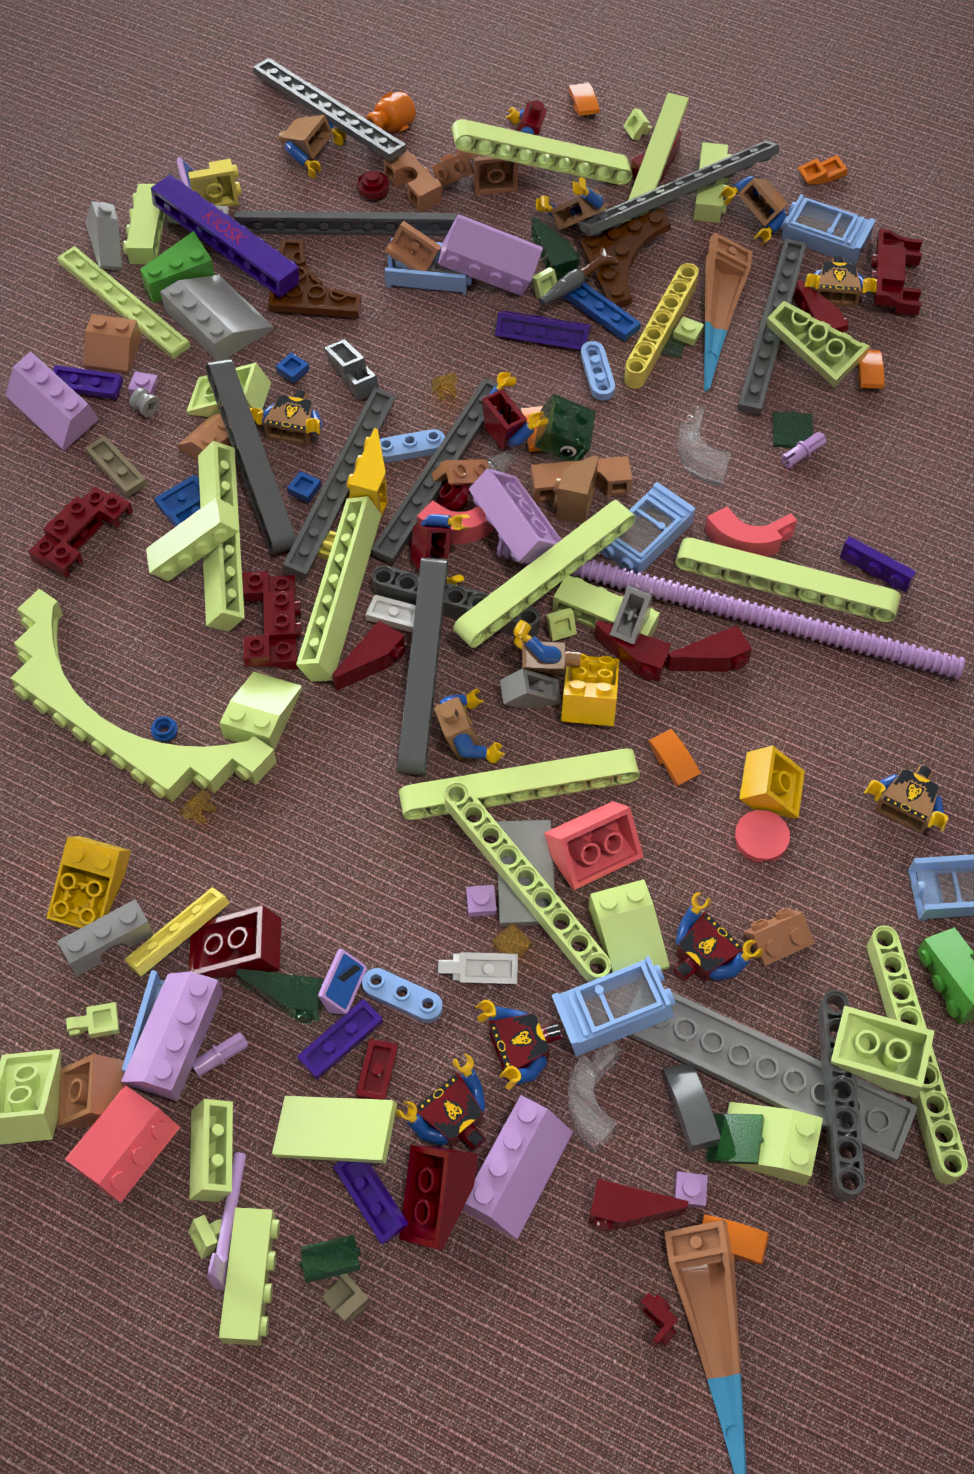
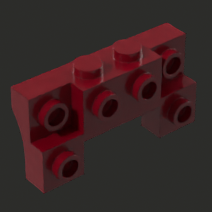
[870,229,922,316]
[28,486,133,578]
[243,571,302,670]

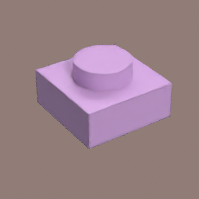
[128,371,159,395]
[466,885,496,917]
[674,1171,708,1209]

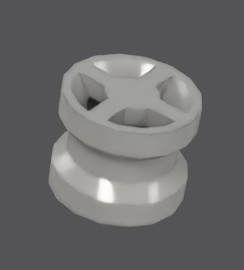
[129,388,160,418]

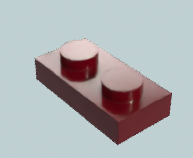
[355,1039,399,1100]

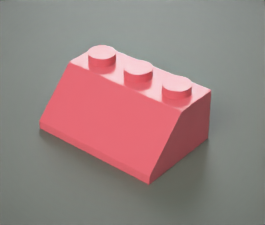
[544,801,643,890]
[64,1086,180,1203]

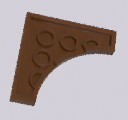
[579,208,671,307]
[268,239,362,318]

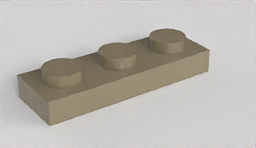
[85,435,147,498]

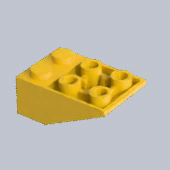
[347,428,388,520]
[561,654,619,726]
[46,836,131,928]

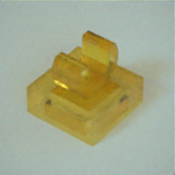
[430,372,458,401]
[179,789,216,824]

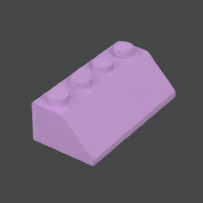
[438,214,543,296]
[5,351,99,451]
[469,468,562,564]
[121,971,223,1101]
[463,1095,573,1240]

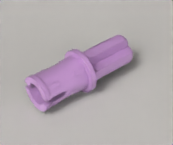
[781,432,827,468]
[192,1033,248,1078]

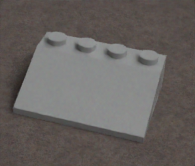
[160,275,274,361]

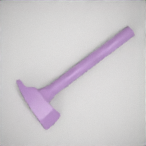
[207,1152,246,1291]

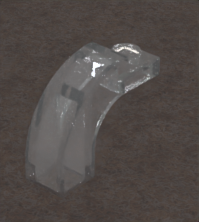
[677,406,731,487]
[567,1042,621,1154]

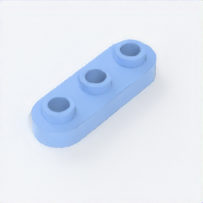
[581,341,615,400]
[380,429,445,463]
[362,968,443,1023]

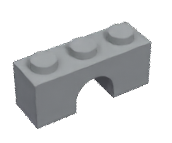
[57,899,154,976]

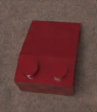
[188,905,281,978]
[399,1145,478,1250]

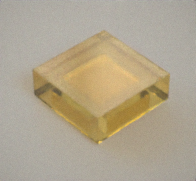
[492,923,532,958]

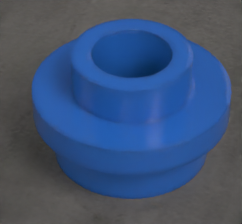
[151,716,178,742]

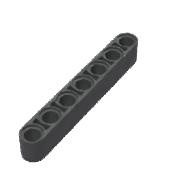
[372,566,540,637]
[818,990,865,1202]

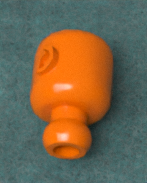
[366,91,416,133]

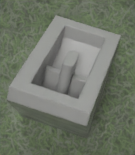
[610,586,653,644]

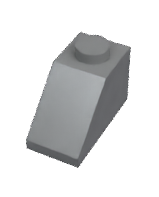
[500,669,562,709]

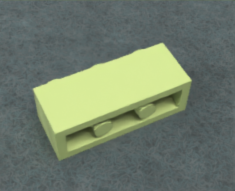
[189,1099,233,1202]

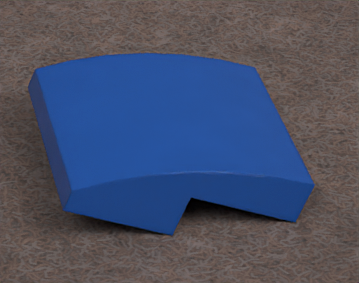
[154,474,201,527]

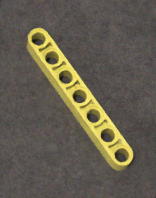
[624,263,699,389]

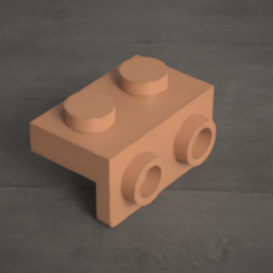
[432,150,481,187]
[385,221,441,271]
[432,459,489,485]
[744,908,815,966]

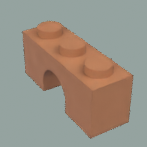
[383,149,443,213]

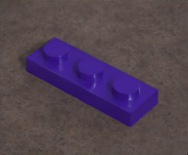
[53,365,123,399]
[840,536,916,593]
[297,998,383,1080]
[333,1161,409,1244]

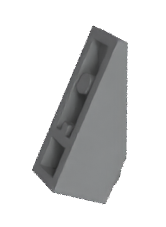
[85,201,122,271]

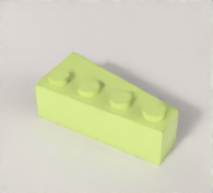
[767,301,870,388]

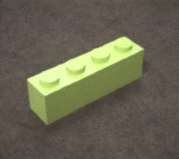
[694,142,731,223]
[123,184,165,265]
[146,498,239,581]
[553,575,660,637]
[219,1208,280,1346]

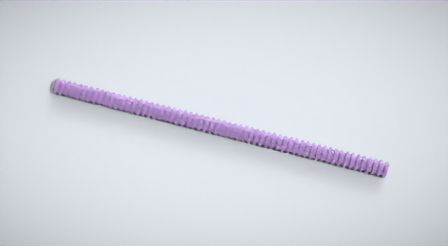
[497,540,965,680]

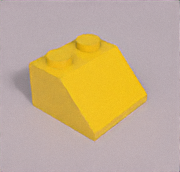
[740,746,805,819]

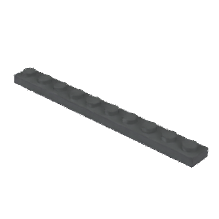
[253,58,407,162]
[579,140,780,236]
[234,211,457,236]
[737,239,807,415]
[371,378,505,564]
[282,387,396,579]

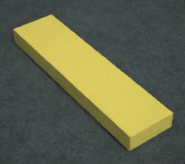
[124,887,230,977]

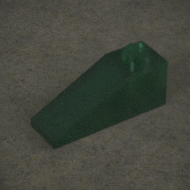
[531,217,581,280]
[236,969,324,1023]

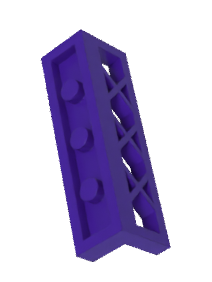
[495,310,592,350]

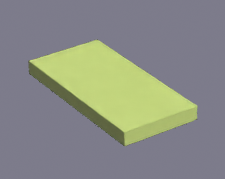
[272,1096,397,1163]

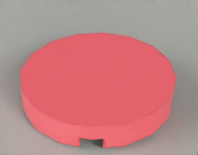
[734,810,790,863]

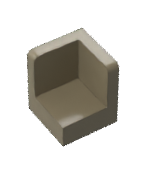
[323,1270,370,1327]

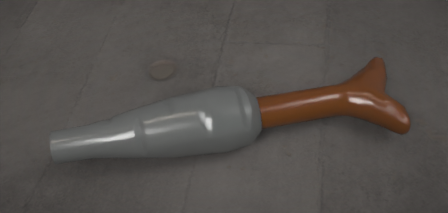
[539,246,619,306]

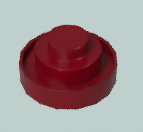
[357,171,389,199]
[437,482,470,511]

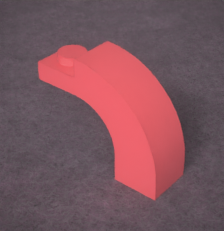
[417,500,495,544]
[704,506,797,557]

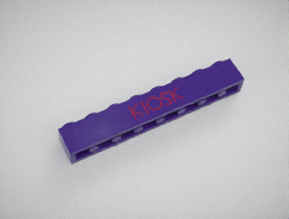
[151,174,299,297]

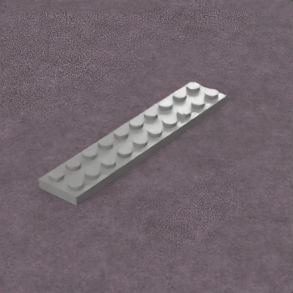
[627,979,918,1163]

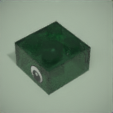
[534,394,596,461]

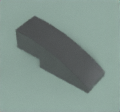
[324,339,379,400]
[662,1063,721,1152]

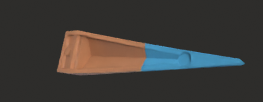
[704,233,753,392]
[664,1220,747,1474]

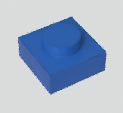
[276,352,309,384]
[287,471,321,503]

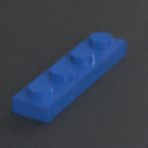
[562,282,641,341]

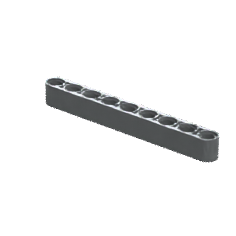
[206,359,296,555]
[398,557,448,775]

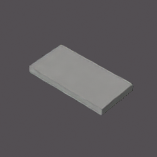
[496,820,556,926]

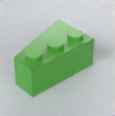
[140,231,215,303]
[918,927,974,1025]

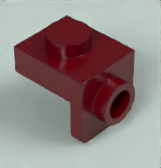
[638,1293,678,1349]

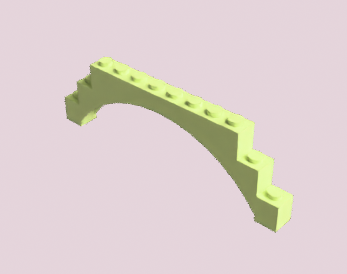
[11,589,277,802]

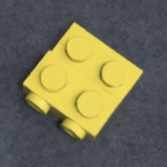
[188,159,242,207]

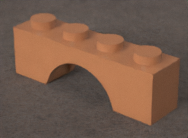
[531,456,633,503]

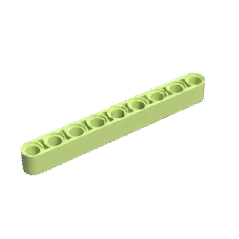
[451,119,633,185]
[453,500,636,648]
[675,538,901,623]
[399,748,640,820]
[444,782,611,982]
[867,926,968,1185]

